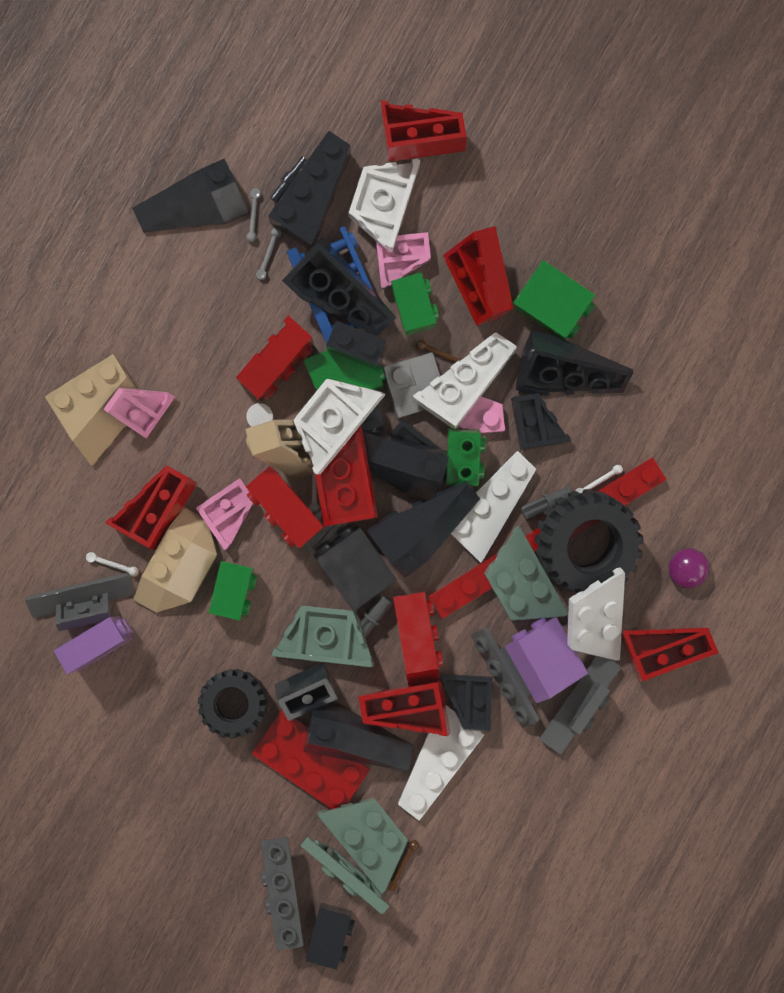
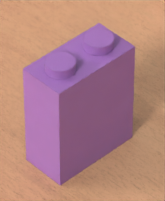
[54,616,133,674]
[504,617,588,703]

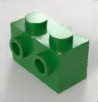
[391,272,439,336]
[446,428,486,486]
[209,561,258,621]

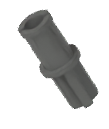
[521,486,571,520]
[360,593,394,638]

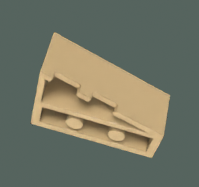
[245,420,315,479]

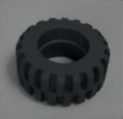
[535,489,644,593]

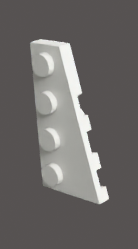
[412,332,517,429]
[451,451,536,563]
[398,705,484,821]

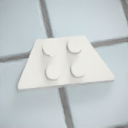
[349,159,420,252]
[293,379,385,475]
[567,567,625,660]

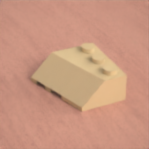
[45,354,137,467]

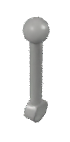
[246,188,261,242]
[256,228,281,280]

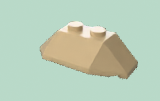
[133,507,217,613]

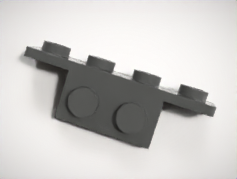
[25,573,136,631]
[471,627,540,727]
[540,656,621,754]
[261,837,303,950]

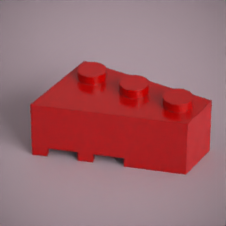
[380,100,467,162]
[443,226,514,326]
[236,315,315,402]
[105,465,197,551]
[246,466,324,548]
[393,592,443,686]
[621,628,719,682]
[358,680,451,737]

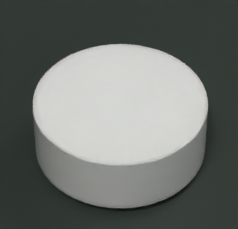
[246,403,273,427]

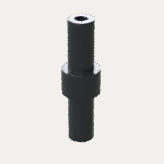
[270,156,307,203]

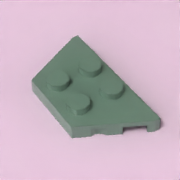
[484,526,568,620]
[272,606,374,667]
[317,797,408,894]
[300,837,389,914]

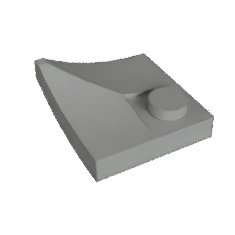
[382,352,440,418]

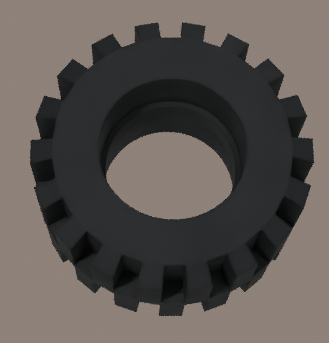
[198,669,268,739]

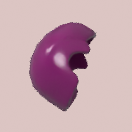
[668,548,710,589]

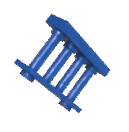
[286,226,374,344]

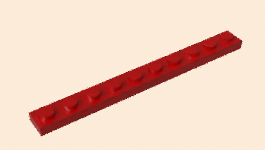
[428,457,667,619]

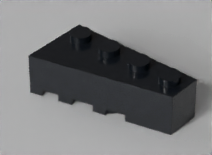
[268,130,351,250]

